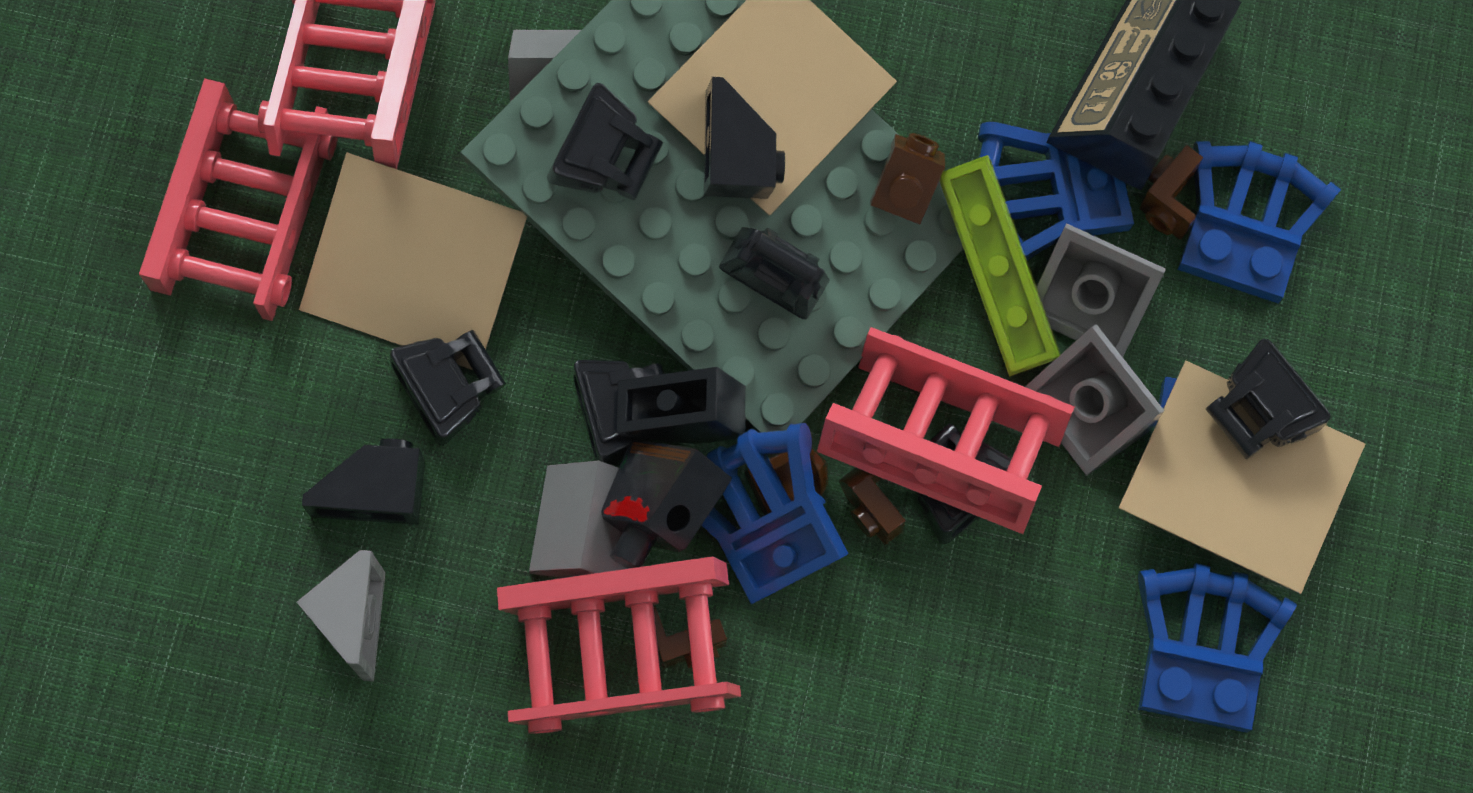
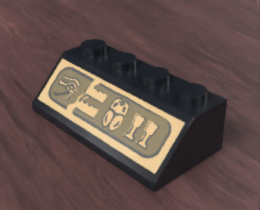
[1046,0,1242,191]

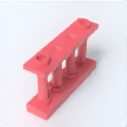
[258,0,436,169]
[139,78,338,321]
[817,327,1075,534]
[497,556,741,734]

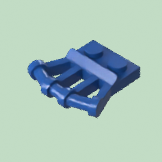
[978,122,1134,261]
[1177,141,1341,304]
[702,423,849,604]
[1138,563,1297,733]

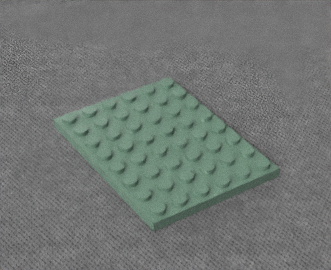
[460,0,963,433]

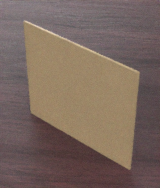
[647,0,897,216]
[299,152,527,370]
[1119,360,1365,594]

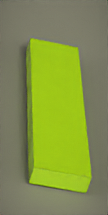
[939,155,1061,376]

